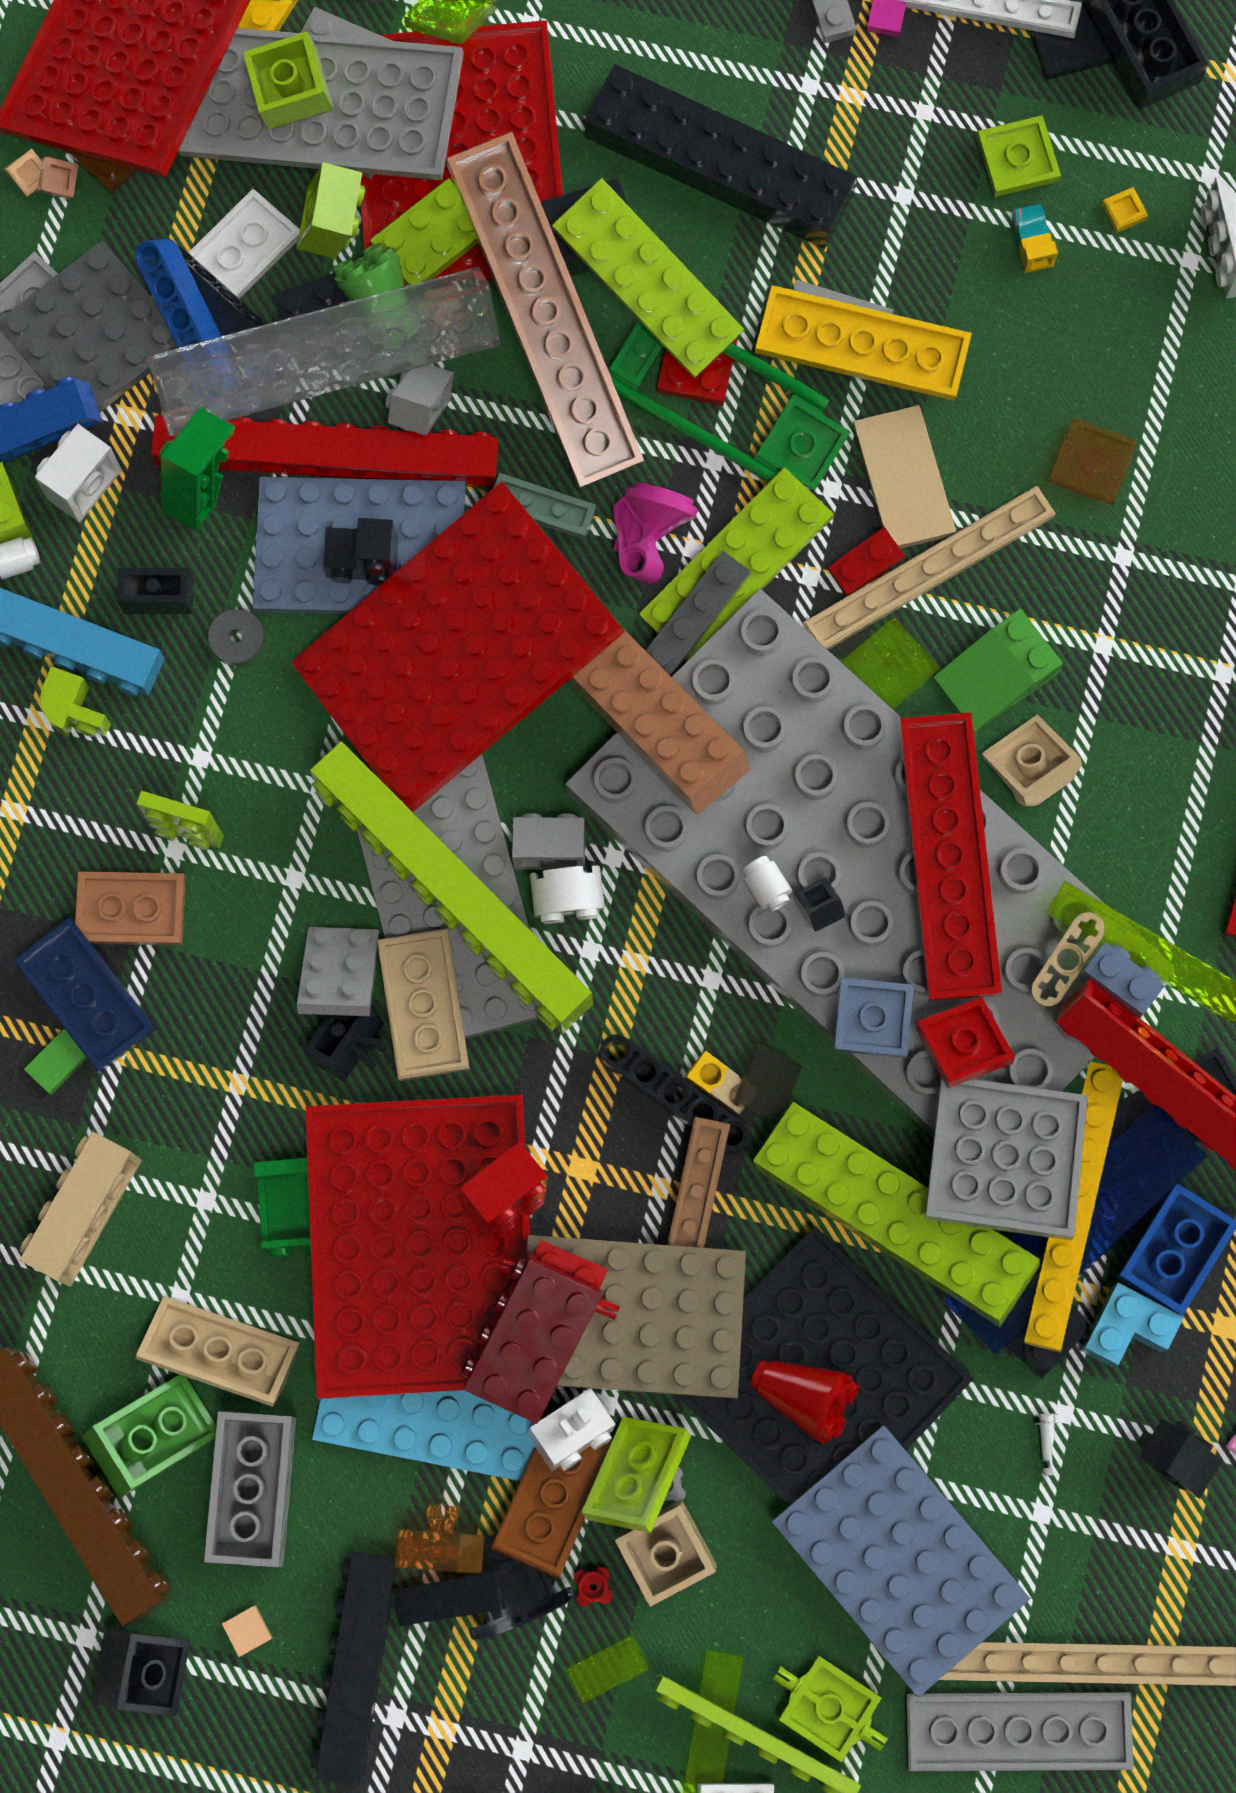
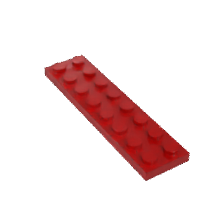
[899,712,1002,1002]

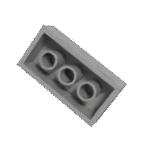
[204,1411,296,1567]

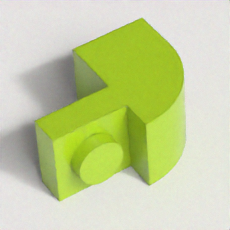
[40,666,111,737]

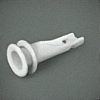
[1034,1413,1059,1476]

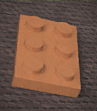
[75,872,186,945]

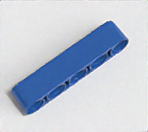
[135,238,240,398]

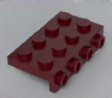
[460,1252,603,1424]

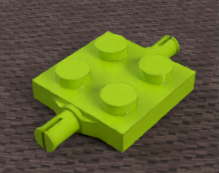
[772,1655,888,1762]

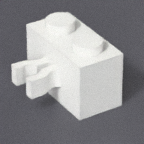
[527,1388,616,1471]

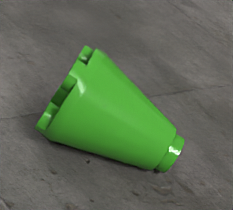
[333,243,413,344]

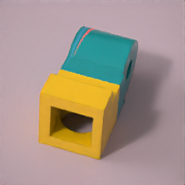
[1012,203,1058,273]

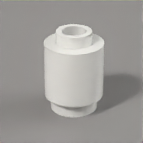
[0,536,41,580]
[742,856,792,912]

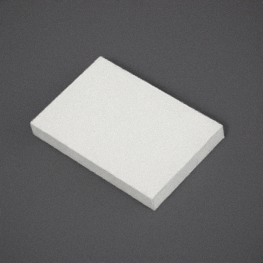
[188,189,300,299]

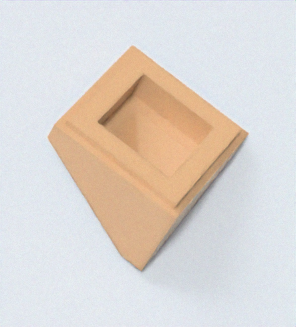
[3,149,42,197]

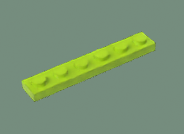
[652,1674,861,1793]

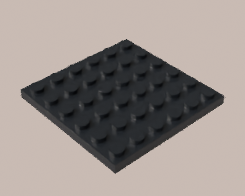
[676,1226,974,1506]

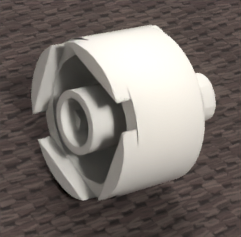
[529,866,605,924]

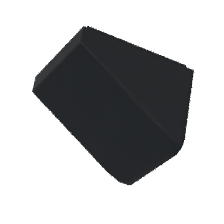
[794,877,846,931]

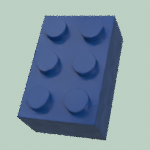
[1114,1183,1236,1316]

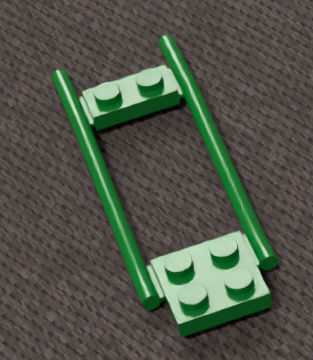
[608,320,851,492]

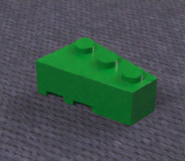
[159,407,235,532]

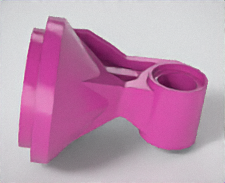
[613,482,698,584]

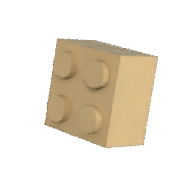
[615,1499,717,1607]

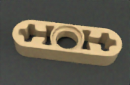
[1031,913,1105,1006]

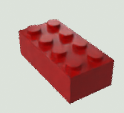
[460,1141,548,1240]

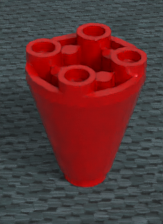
[751,1360,859,1444]

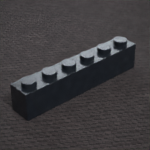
[311,1551,399,1786]

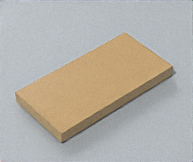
[853,405,956,549]
[377,929,470,1081]

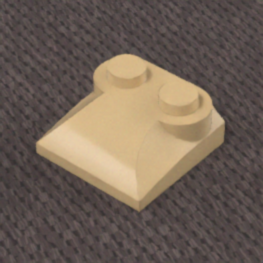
[982,714,1082,806]

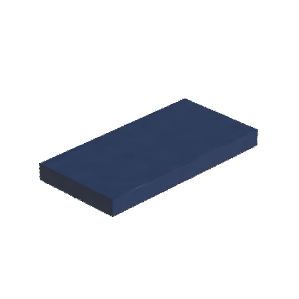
[13,917,157,1073]

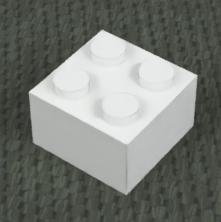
[35,424,122,523]

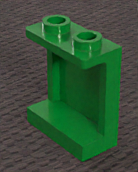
[254,1158,311,1258]

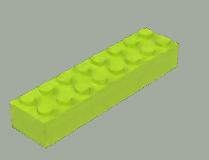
[753,1102,1040,1328]

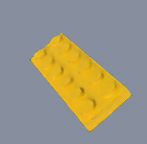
[755,285,972,401]

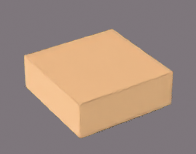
[222,1605,273,1657]

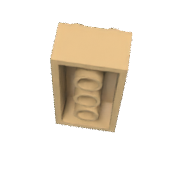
[19,1131,142,1287]

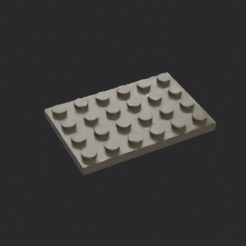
[526,1235,746,1399]

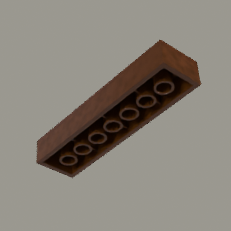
[0,1347,172,1626]

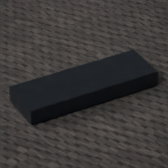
[393,1571,506,1626]

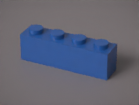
[0,377,103,463]

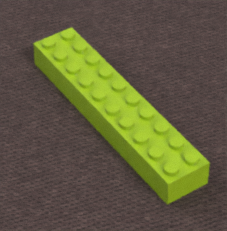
[310,741,593,1034]

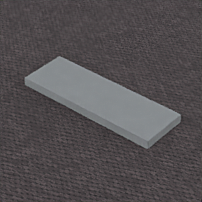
[906,1692,1134,1771]

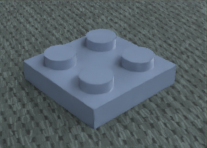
[834,977,914,1058]

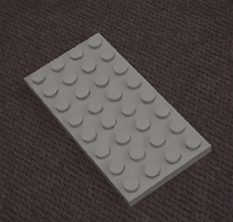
[178,28,464,180]
[357,754,539,1039]

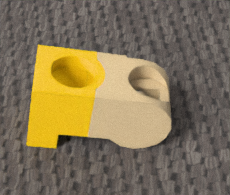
[683,1051,756,1115]

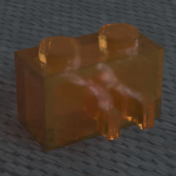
[395,1505,484,1573]

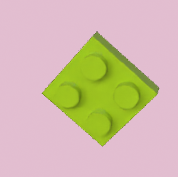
[977,115,1061,197]

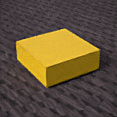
[1101,187,1148,233]

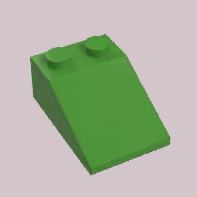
[933,609,1063,733]
[82,1374,217,1499]

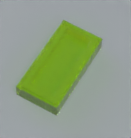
[566,1635,649,1703]

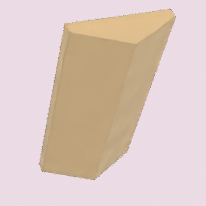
[136,1296,299,1407]

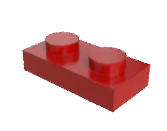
[828,527,906,596]

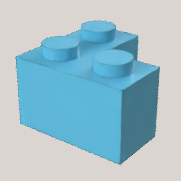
[1080,1283,1184,1367]

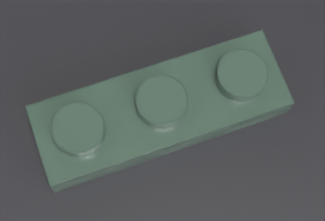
[494,473,597,540]

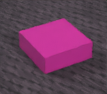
[867,0,907,37]

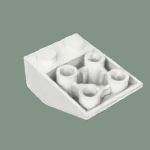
[1201,176,1236,299]

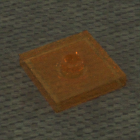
[1049,417,1138,506]

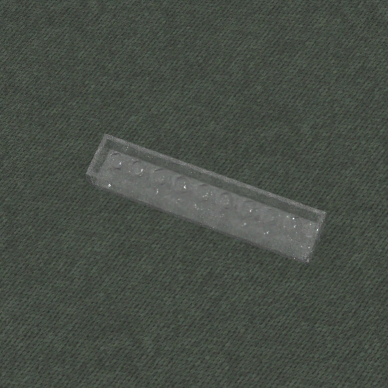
[146,267,501,436]

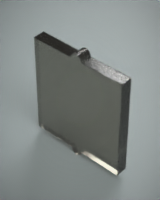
[734,1043,802,1124]

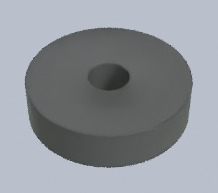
[208,609,265,666]

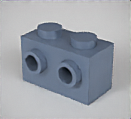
[1078,942,1165,1018]

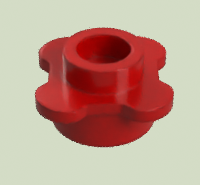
[574,1567,613,1607]

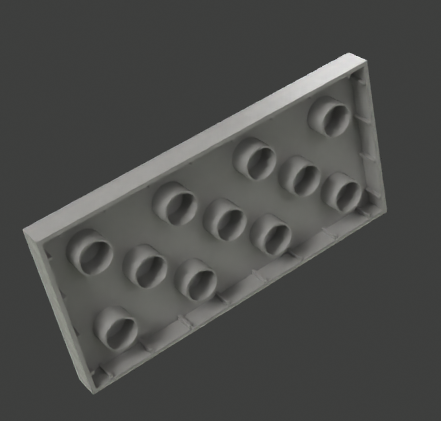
[565,588,1177,1139]

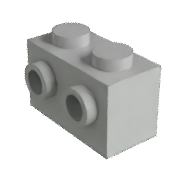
[386,360,454,436]
[512,813,586,870]

